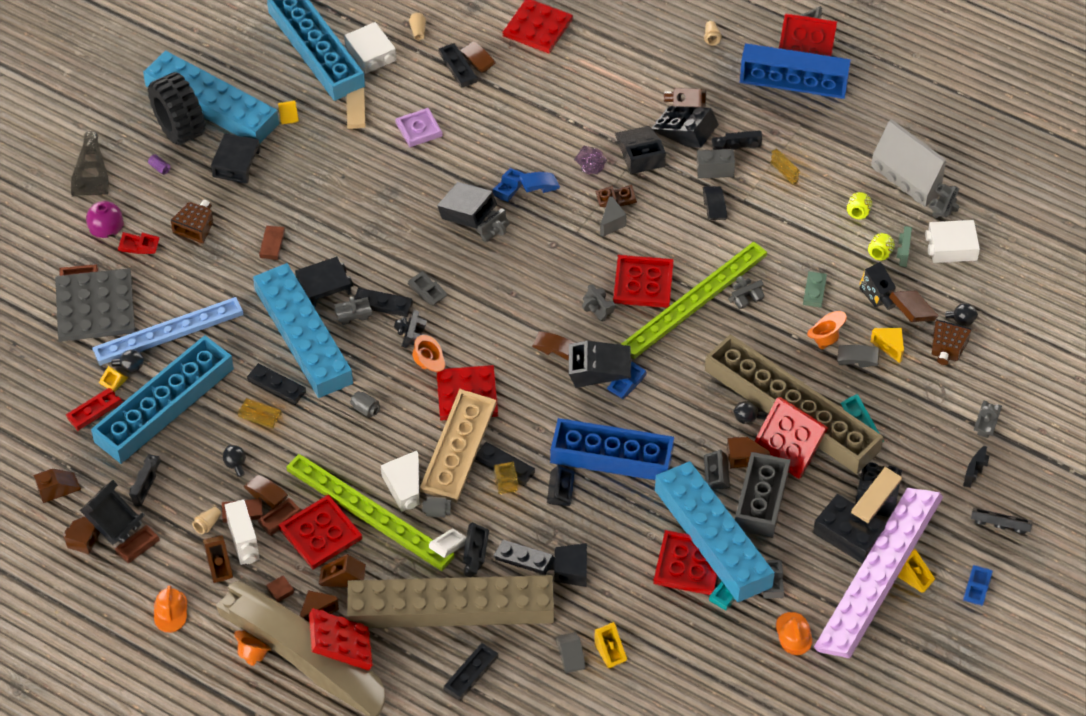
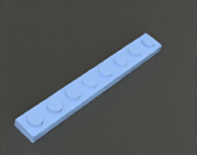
[92,297,243,366]

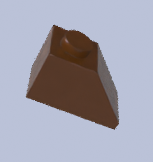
[727,436,770,469]
[34,468,81,503]
[64,516,100,554]
[203,535,233,583]
[319,554,366,588]

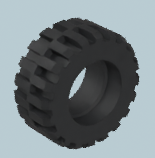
[148,72,206,145]

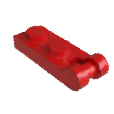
[66,388,123,431]

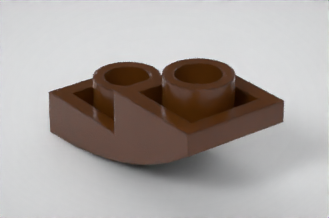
[460,41,496,73]
[595,184,637,207]
[532,331,575,360]
[244,475,288,509]

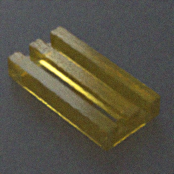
[770,148,800,185]
[238,398,282,428]

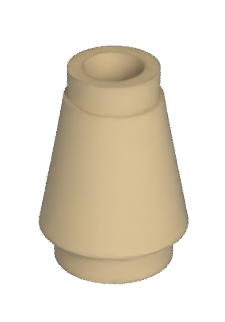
[409,13,426,40]
[704,21,722,46]
[192,507,222,534]

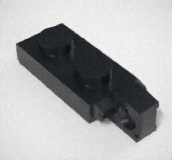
[712,130,762,150]
[129,454,161,507]
[463,522,489,577]

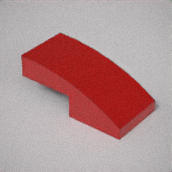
[118,232,160,254]

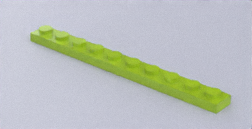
[621,241,767,359]
[286,454,454,571]

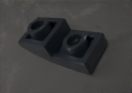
[702,186,727,220]
[963,446,990,488]

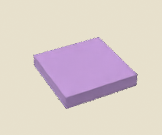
[395,108,442,147]

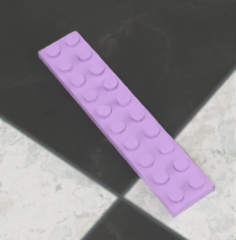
[814,488,943,658]

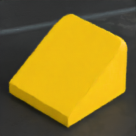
[278,101,299,124]
[99,366,128,392]

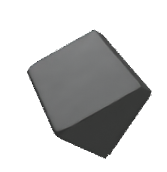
[704,449,730,489]

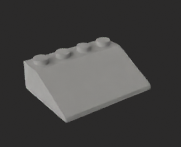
[871,119,946,207]

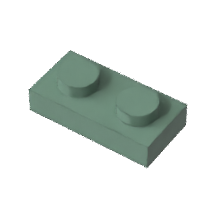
[897,226,912,267]
[803,271,827,308]

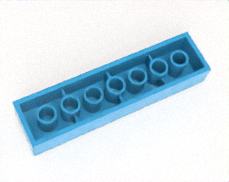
[267,0,365,101]
[143,50,279,144]
[253,263,353,398]
[91,335,234,464]
[655,461,775,602]

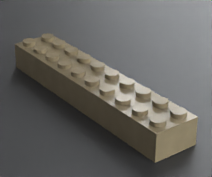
[705,334,883,474]
[347,575,554,628]

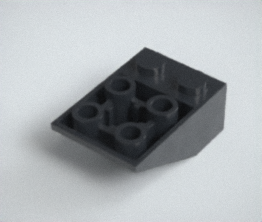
[652,106,719,148]
[615,126,666,174]
[569,341,631,388]
[855,462,902,517]

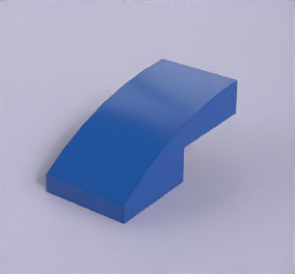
[493,168,524,202]
[520,172,560,193]
[607,361,647,399]
[963,565,993,606]

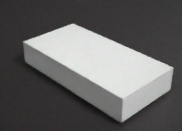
[428,529,466,558]

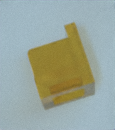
[494,462,518,495]

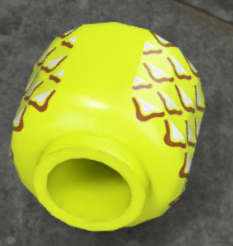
[847,192,872,220]
[868,233,895,261]

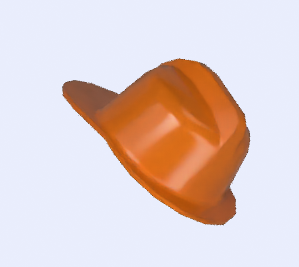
[807,311,847,349]
[413,335,445,372]
[154,585,187,633]
[776,612,812,655]
[234,630,271,666]

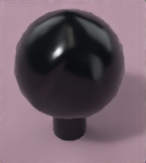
[945,303,978,326]
[111,349,144,373]
[734,401,766,424]
[223,444,246,477]

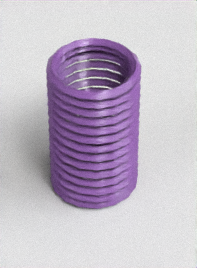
[148,154,170,175]

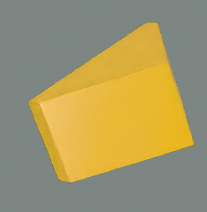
[870,328,904,363]
[898,548,935,593]
[594,622,627,668]

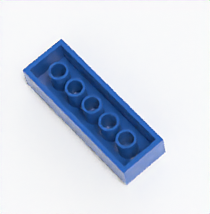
[740,43,851,99]
[550,418,674,480]

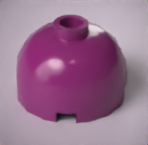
[86,201,124,238]

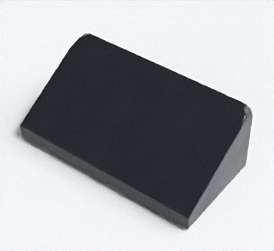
[547,465,575,506]

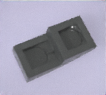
[408,271,448,306]
[837,345,880,368]
[763,560,784,598]

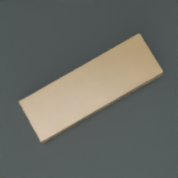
[347,87,365,129]
[851,467,902,523]

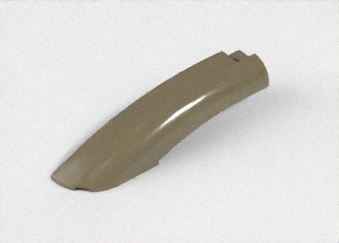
[216,581,385,716]

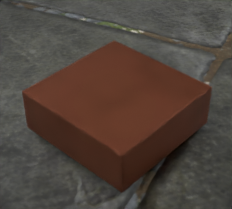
[266,575,294,602]

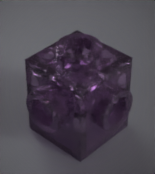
[574,145,607,175]

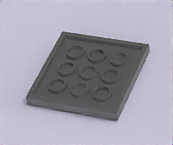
[55,268,135,342]

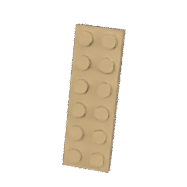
[420,389,496,503]

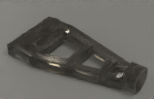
[71,131,109,197]

